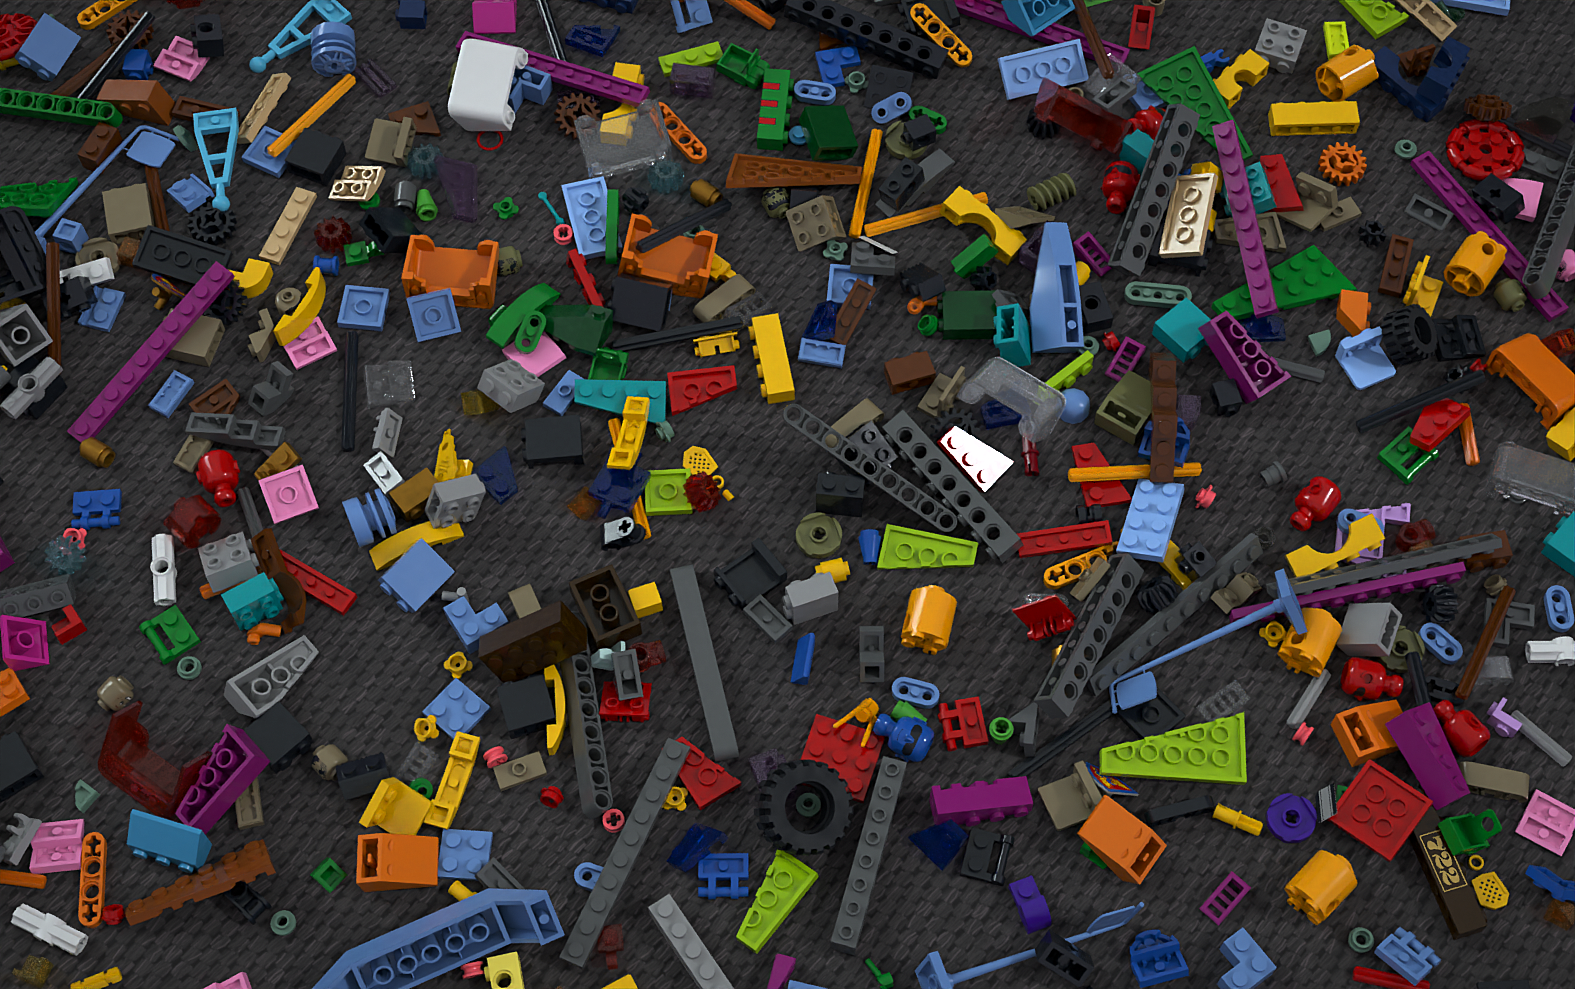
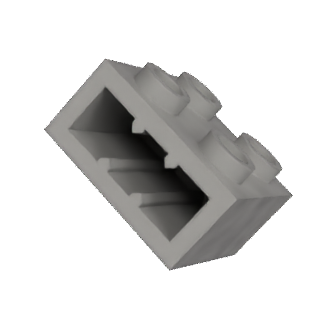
[1254,18,1307,73]
[477,359,545,413]
[424,474,486,529]
[198,531,260,593]
[782,572,838,625]
[1336,602,1402,657]

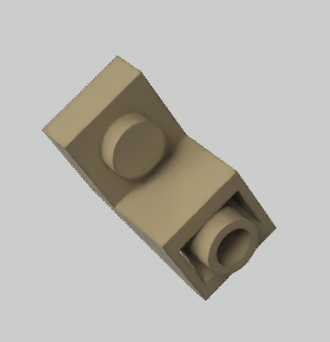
[248,308,276,362]
[1210,572,1263,614]

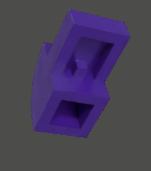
[1008,875,1051,934]

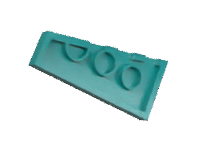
[574,379,666,424]

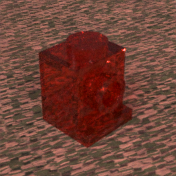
[1541,328,1575,358]

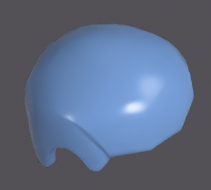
[1056,388,1090,424]

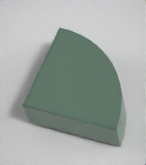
[173,125,198,152]
[1307,329,1331,357]
[75,779,100,813]

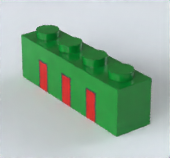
[757,68,794,151]

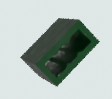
[799,105,858,161]
[937,290,997,340]

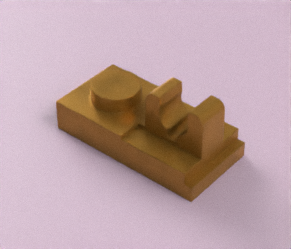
[254,442,302,480]

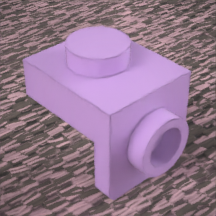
[1486,697,1522,738]

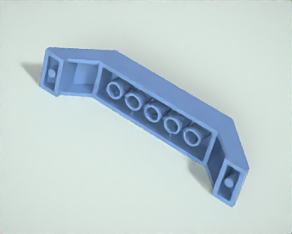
[312,888,565,989]

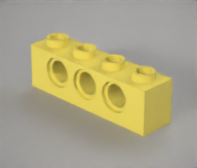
[484,952,525,989]

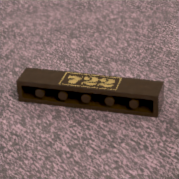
[1408,788,1487,940]

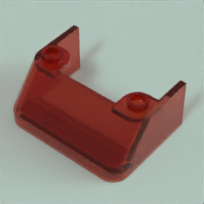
[1034,77,1132,154]
[98,700,212,819]

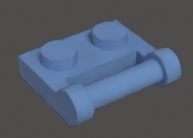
[670,0,713,33]

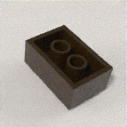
[569,564,642,650]

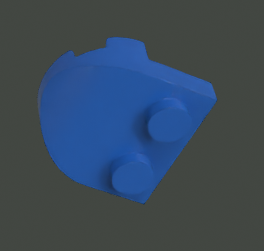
[1138,417,1190,468]
[1130,930,1189,988]

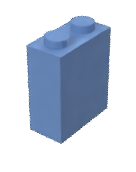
[14,13,81,81]
[378,538,455,613]

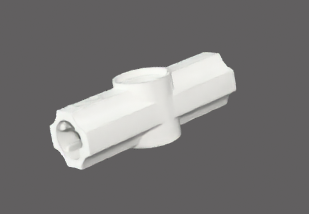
[150,534,177,606]
[1525,637,1575,666]
[11,904,88,956]

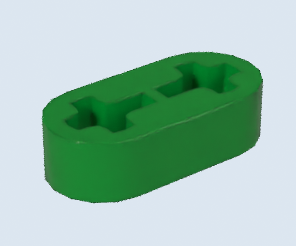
[909,106,947,135]

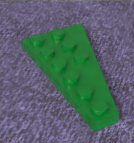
[1137,46,1253,161]
[0,177,78,218]
[1211,245,1357,320]

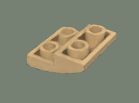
[329,166,386,201]

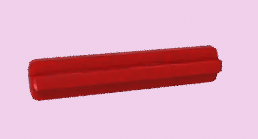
[1353,966,1430,989]

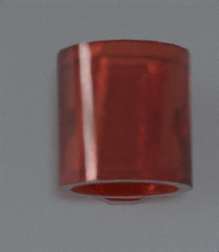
[1395,518,1435,552]
[629,640,667,672]

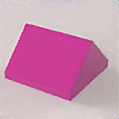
[472,0,517,34]
[0,615,49,671]

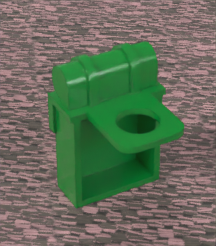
[716,43,770,89]
[588,347,629,380]
[1438,809,1502,856]

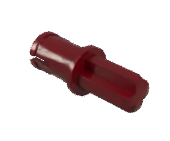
[1021,431,1039,476]

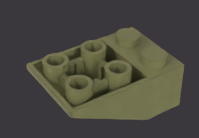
[1094,370,1151,446]

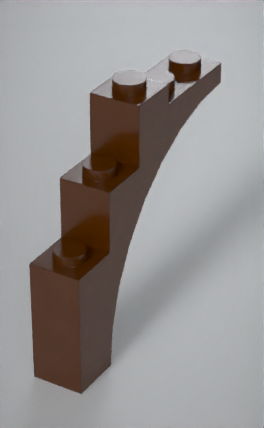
[1149,352,1178,483]

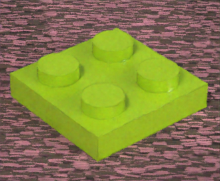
[644,468,692,516]

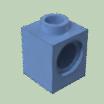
[52,218,89,254]

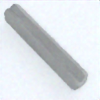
[1286,669,1331,730]
[1510,710,1572,767]

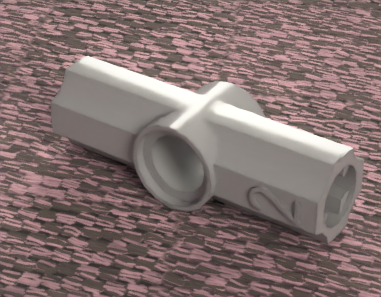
[0,357,63,419]

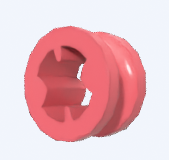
[553,224,574,245]
[1292,722,1314,746]
[483,746,508,768]
[602,809,625,833]
[460,961,485,979]

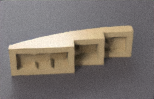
[1394,0,1457,42]

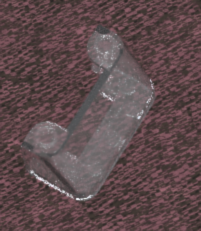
[574,99,672,179]
[956,357,1066,443]
[1483,441,1575,518]

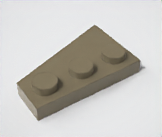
[1213,212,1287,253]

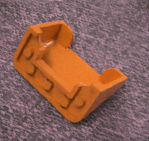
[618,213,718,298]
[401,235,499,309]
[1486,333,1575,430]

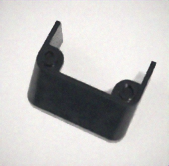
[0,206,47,310]

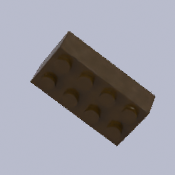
[478,600,587,683]

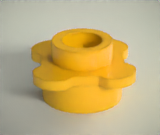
[1259,621,1287,648]
[444,652,473,679]
[414,715,439,742]
[663,787,688,811]

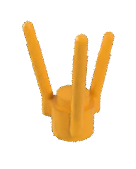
[833,698,879,747]

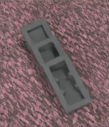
[875,148,955,218]
[185,412,286,450]

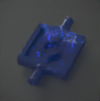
[588,452,651,519]

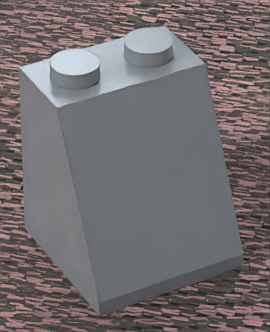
[0,304,53,367]

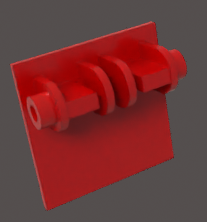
[1012,594,1076,641]
[599,681,652,723]

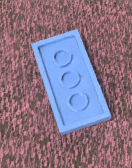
[998,39,1089,100]
[561,176,623,260]
[1116,479,1185,563]

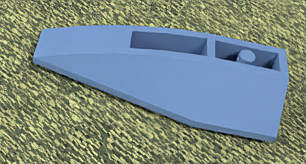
[1029,222,1084,353]

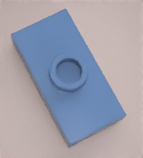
[798,338,846,369]
[148,370,194,418]
[543,370,586,416]

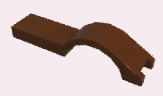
[250,528,306,634]

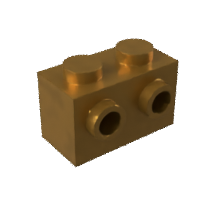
[389,468,439,522]

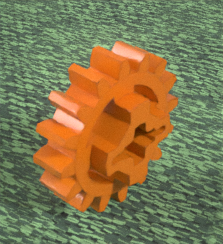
[1318,142,1367,186]

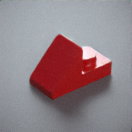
[1128,4,1155,49]

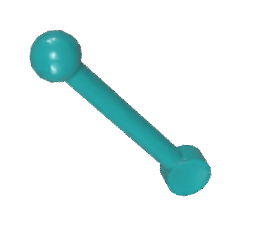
[538,192,564,225]

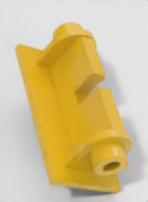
[693,331,740,358]

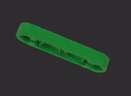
[605,189,619,264]

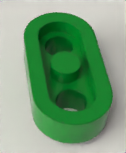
[514,310,546,354]

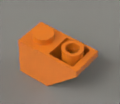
[1336,289,1371,337]

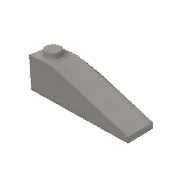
[223,635,319,718]

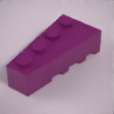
[1198,310,1292,404]
[1385,702,1470,811]
[175,724,270,835]
[929,776,1033,831]

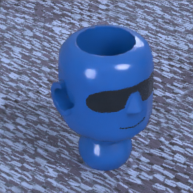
[873,714,934,762]

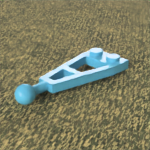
[249,0,352,73]
[193,108,239,212]

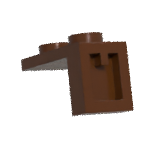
[1397,44,1436,77]

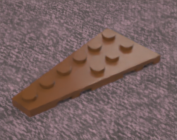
[726,153,862,188]
[125,839,276,926]

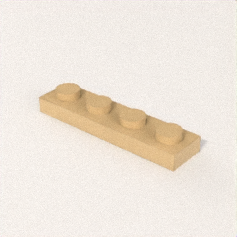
[237,73,291,144]
[259,187,317,265]

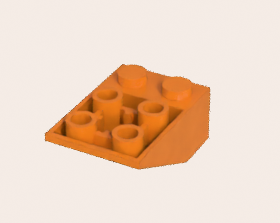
[1330,700,1403,767]
[1077,795,1167,885]
[356,833,439,892]

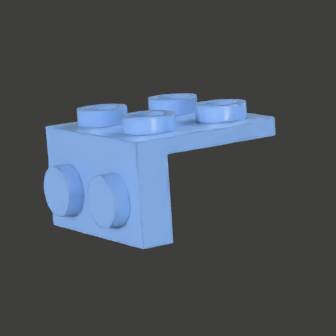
[1335,326,1396,390]

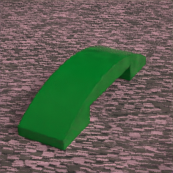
[486,283,561,349]

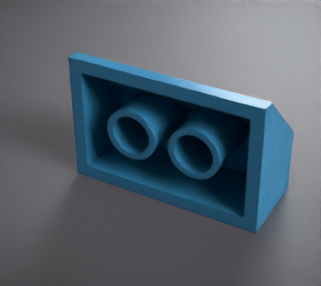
[1001,0,1075,36]
[127,809,212,873]

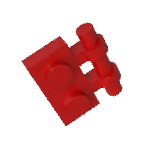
[938,696,989,751]

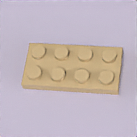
[1159,173,1218,258]

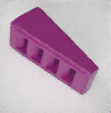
[1072,231,1112,277]
[1104,336,1146,382]
[1199,871,1251,926]
[767,953,796,989]

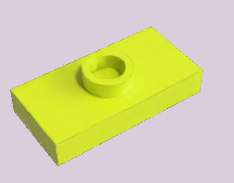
[1323,21,1349,60]

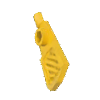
[434,428,457,482]
[683,446,734,501]
[1468,855,1509,910]

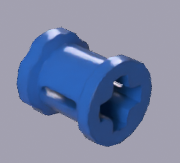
[313,255,339,276]

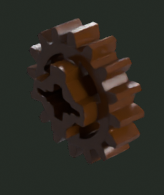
[106,10,154,49]
[554,93,601,140]
[1463,94,1512,122]

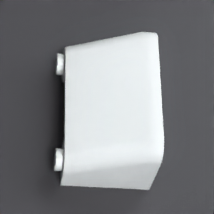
[448,39,528,131]

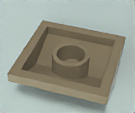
[995,206,1055,229]

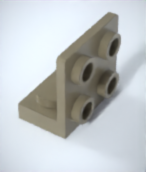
[365,117,417,167]
[1277,171,1339,232]
[786,195,847,252]
[917,366,967,418]
[1038,761,1102,831]

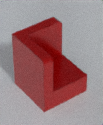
[52,604,87,645]

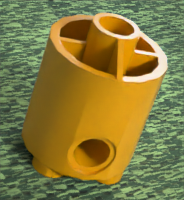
[1316,45,1379,102]
[1444,231,1507,296]
[901,585,957,655]
[1277,608,1342,677]
[1284,850,1357,925]

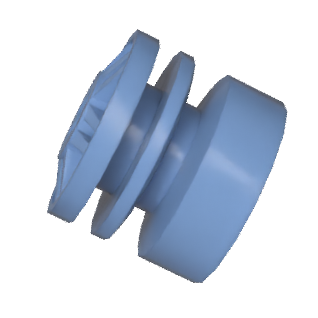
[310,21,357,77]
[342,488,397,547]

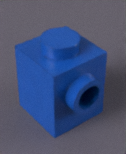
[122,49,154,80]

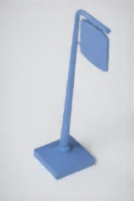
[35,125,180,255]
[1109,568,1308,714]
[915,902,1144,989]

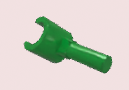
[865,958,894,989]

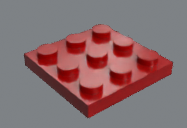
[800,714,885,803]
[1326,759,1433,863]

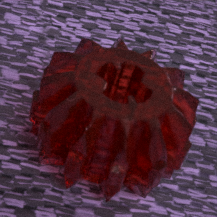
[314,216,352,254]
[683,472,721,513]

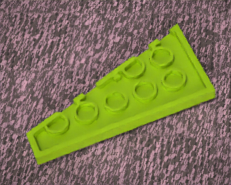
[1099,712,1247,785]

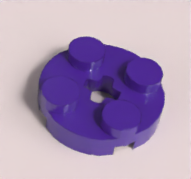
[1266,793,1317,843]

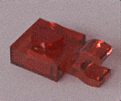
[597,924,624,970]

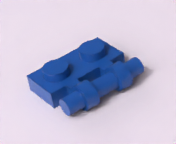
[71,489,122,530]
[698,853,749,899]

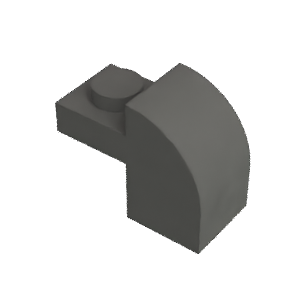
[248,361,295,416]
[859,626,884,682]

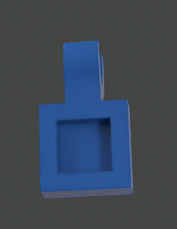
[1201,49,1230,74]

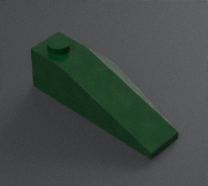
[530,304,613,356]

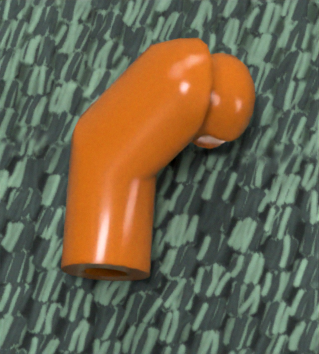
[907,296,937,314]
[246,623,281,645]

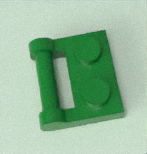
[1377,426,1439,485]
[139,604,201,665]

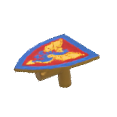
[151,274,186,311]

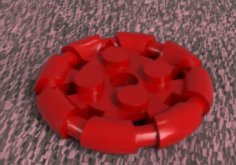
[0,13,38,61]
[1446,119,1525,181]

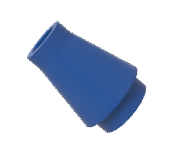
[858,529,881,565]

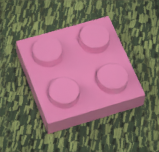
[258,465,319,524]

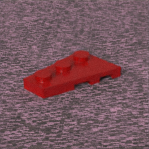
[566,248,605,307]
[667,365,737,416]
[661,737,742,810]

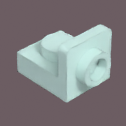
[591,641,625,671]

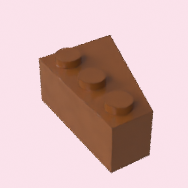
[96,79,176,126]

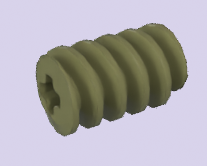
[1027,173,1076,211]

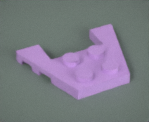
[1335,503,1411,579]

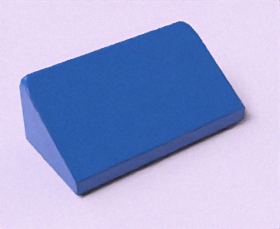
[791,633,815,685]

